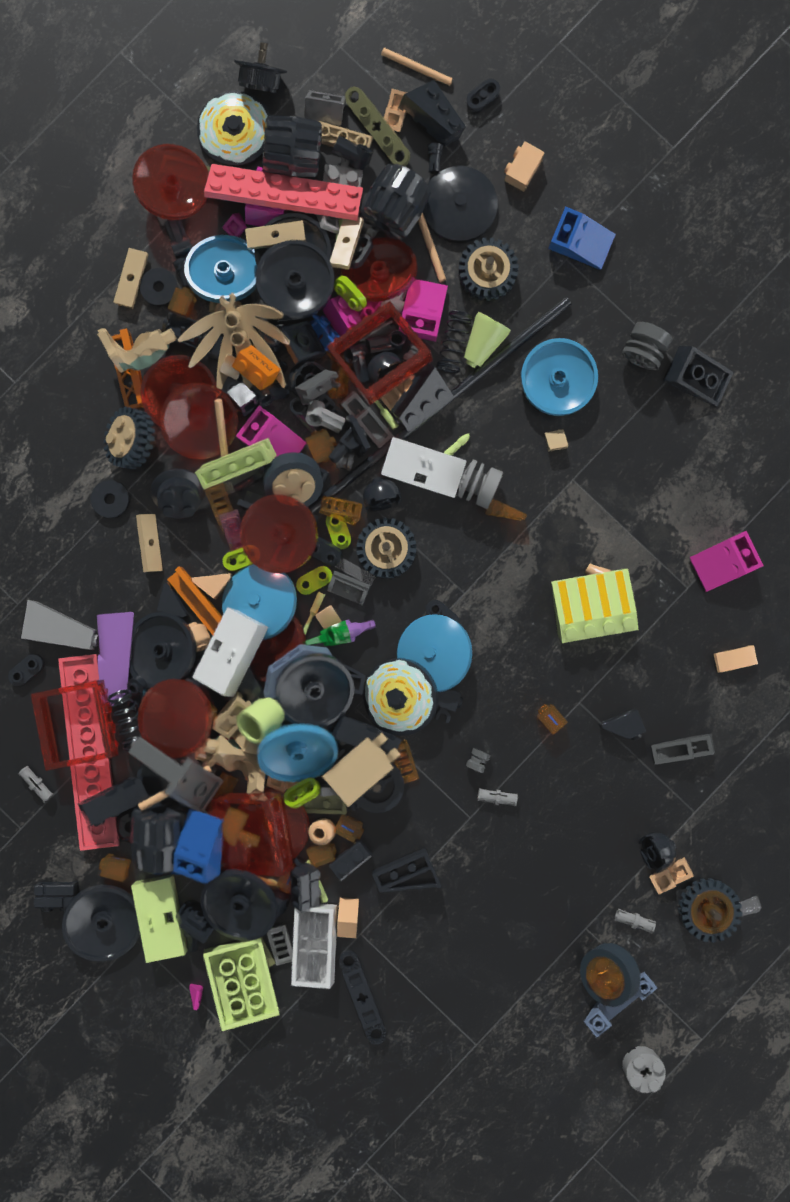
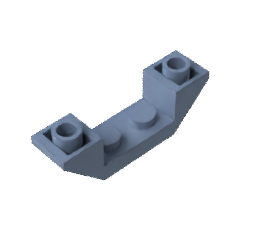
[264,644,332,700]
[584,972,657,1037]

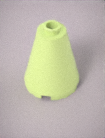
[464,312,511,368]

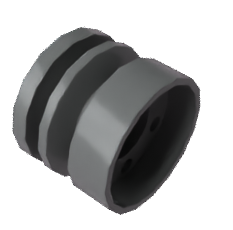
[622,322,673,370]

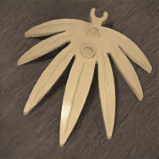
[178,293,290,410]

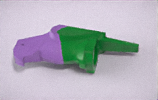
[305,620,376,646]

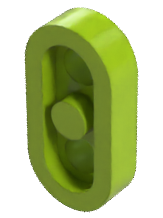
[334,276,367,311]
[326,512,351,549]
[223,545,261,571]
[296,566,332,595]
[284,778,321,808]

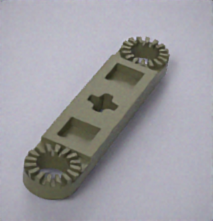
[345,87,411,166]

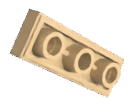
[319,121,373,148]
[330,217,364,269]
[245,221,306,250]
[114,248,148,309]
[136,514,163,572]

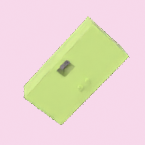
[131,874,188,963]

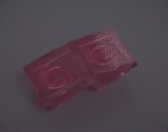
[219,509,249,551]

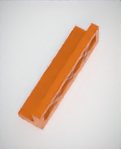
[111,328,149,409]
[167,566,223,635]

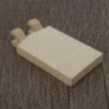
[322,733,400,806]

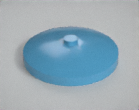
[185,235,257,303]
[521,338,598,416]
[222,563,297,640]
[397,615,472,692]
[257,725,338,782]

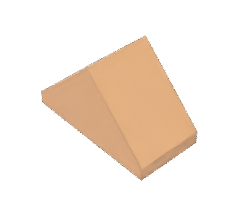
[192,573,233,599]
[337,897,359,938]

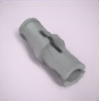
[18,766,53,802]
[478,789,518,806]
[615,909,656,933]

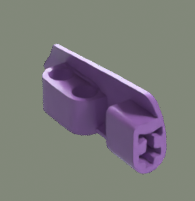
[97,612,134,705]

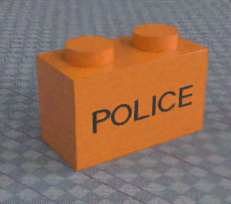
[232,345,281,390]

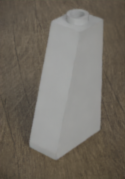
[21,600,99,650]

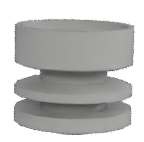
[457,459,503,509]

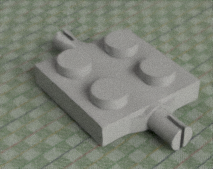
[323,158,363,219]

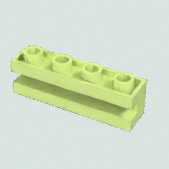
[195,438,277,489]

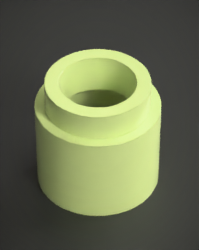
[236,698,284,744]

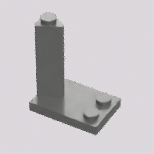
[129,737,224,813]

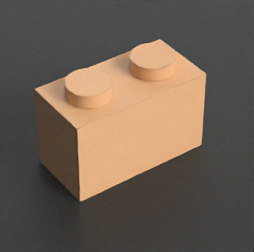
[504,142,545,192]

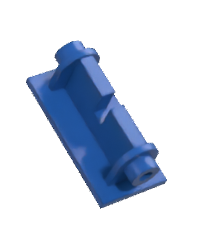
[310,314,344,353]

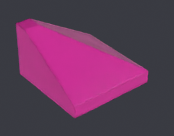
[222,213,247,237]
[190,984,203,1010]

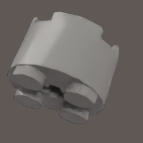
[623,1046,665,1093]

